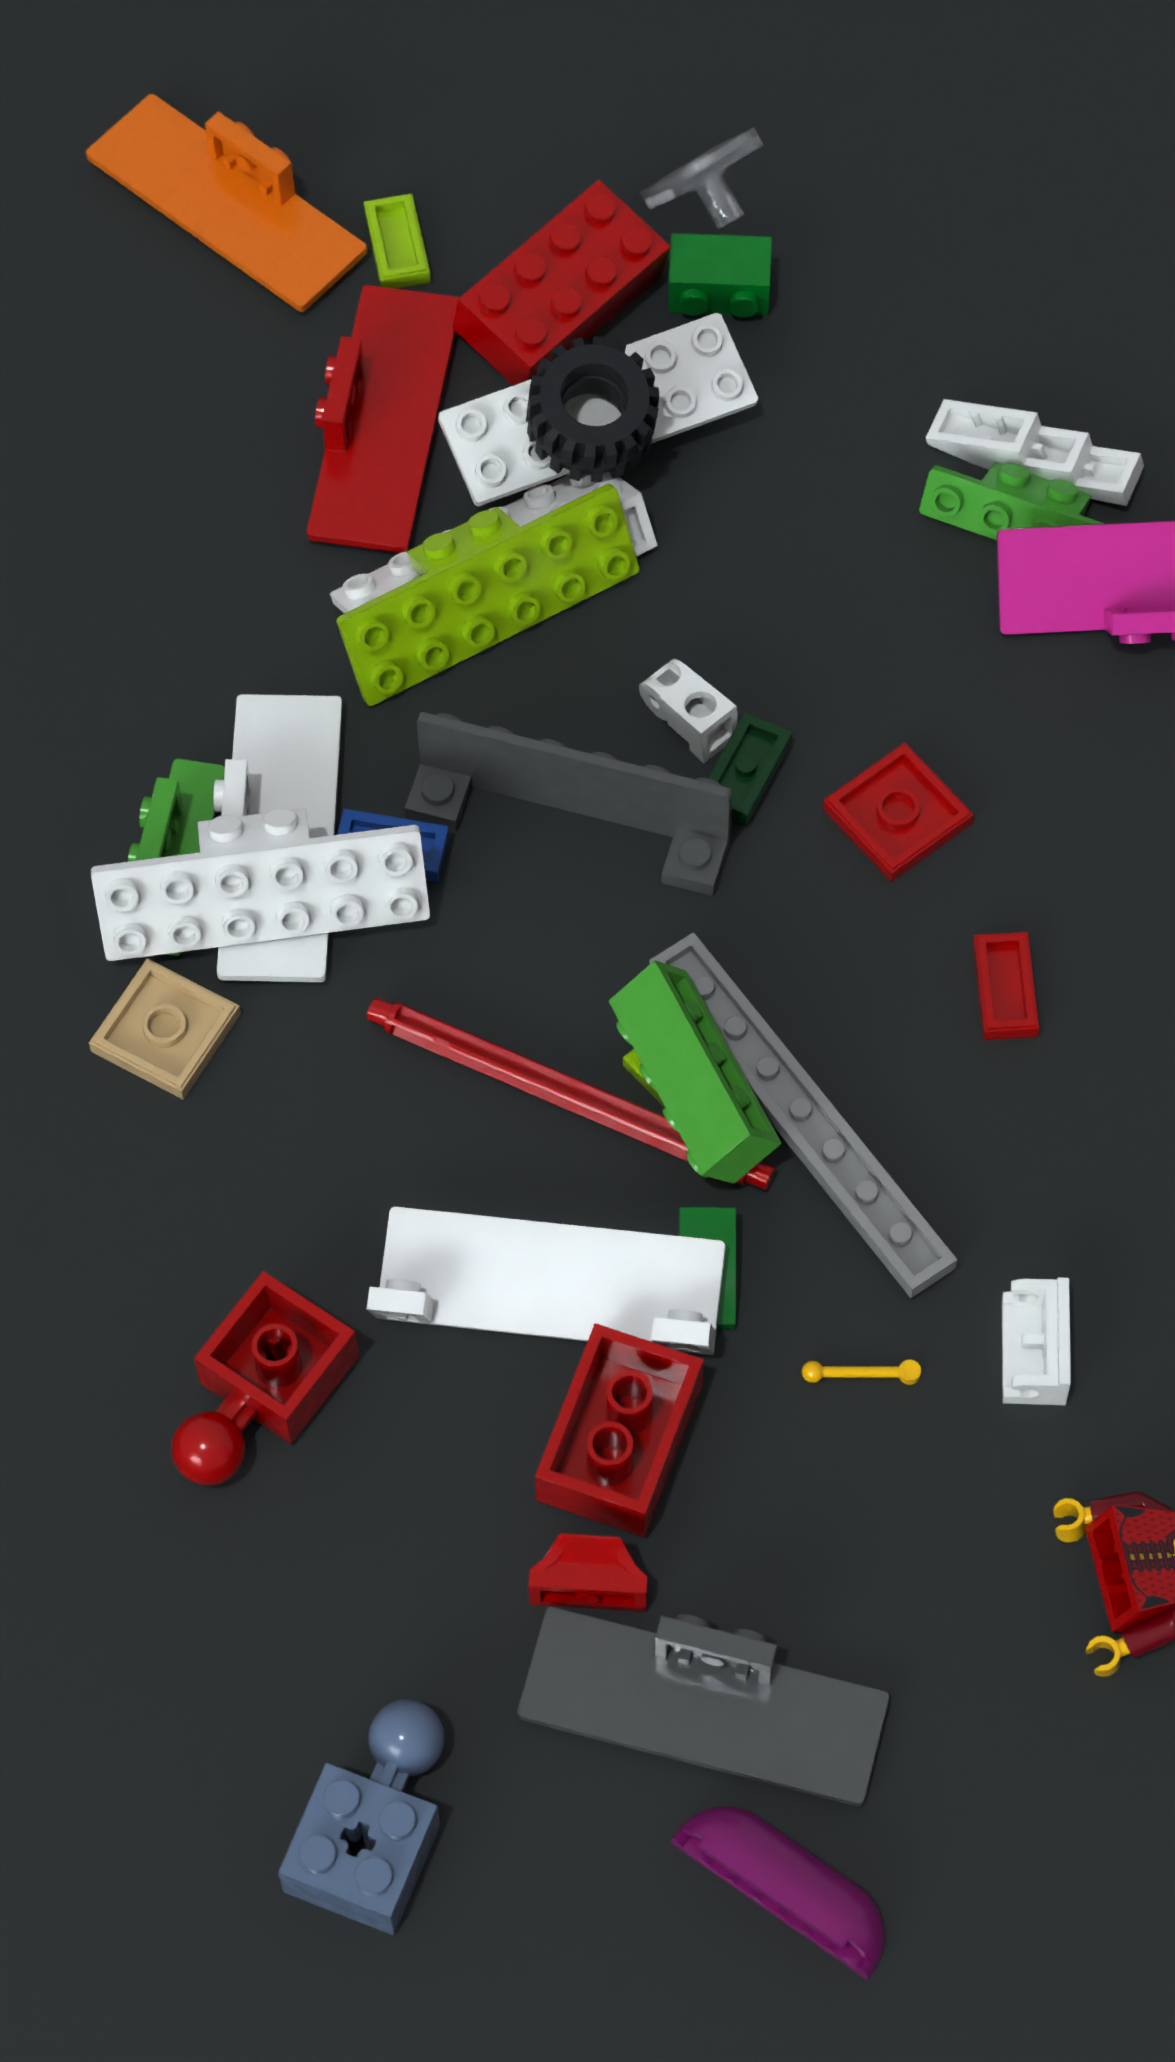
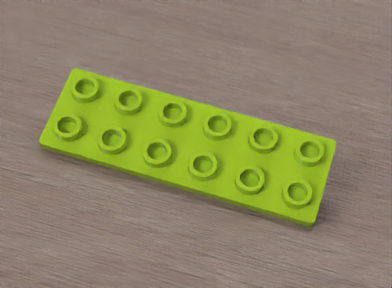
[337,484,639,706]

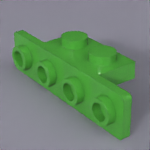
[919,462,1105,540]
[128,759,225,956]

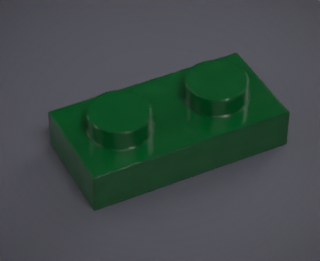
[708,712,793,825]

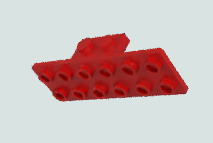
[306,285,459,553]

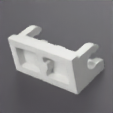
[1002,1277,1071,1405]

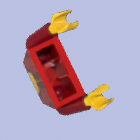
[1053,1491,1175,1677]

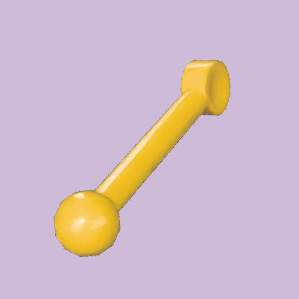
[801,1359,921,1385]

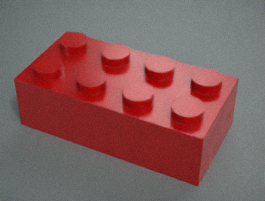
[452,180,671,386]

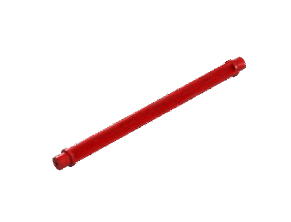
[366,997,775,1190]

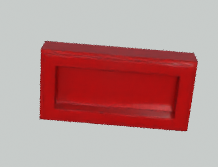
[973,932,1039,1040]

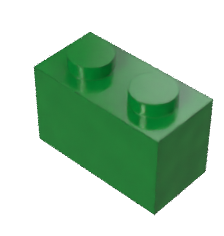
[668,233,772,317]

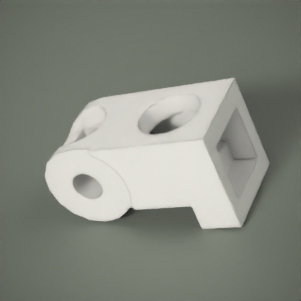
[639,659,738,763]

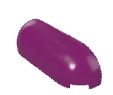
[669,1806,885,1981]

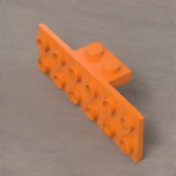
[86,94,367,312]

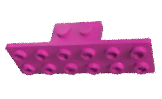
[997,520,1175,644]

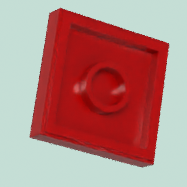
[822,742,974,882]

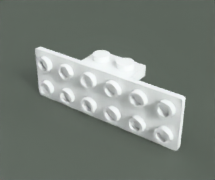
[438,313,758,506]
[214,694,342,982]
[91,808,430,961]

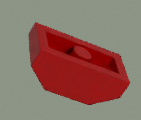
[528,1533,648,1612]

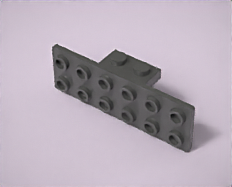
[517,1607,889,1807]

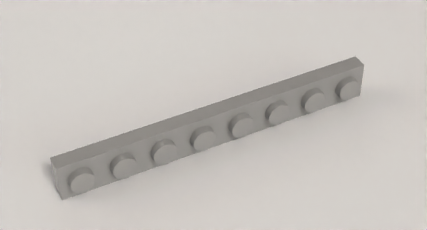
[649,932,957,1298]

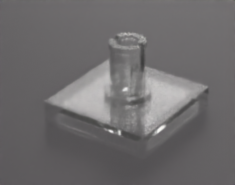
[640,127,764,229]

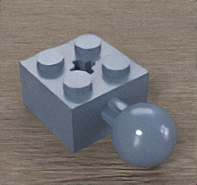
[278,1699,445,1936]

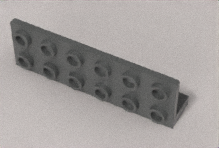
[404,712,732,896]

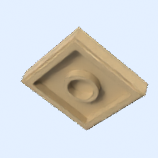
[89,958,241,1100]

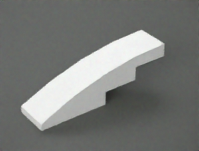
[926,399,1144,506]

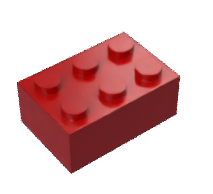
[535,1323,704,1538]

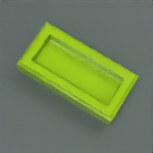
[363,193,431,289]

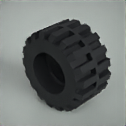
[526,337,660,482]

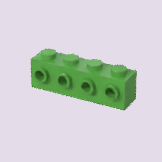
[608,960,782,1184]

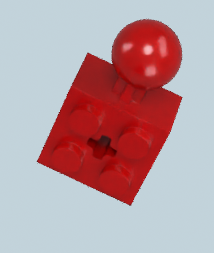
[171,1271,359,1486]

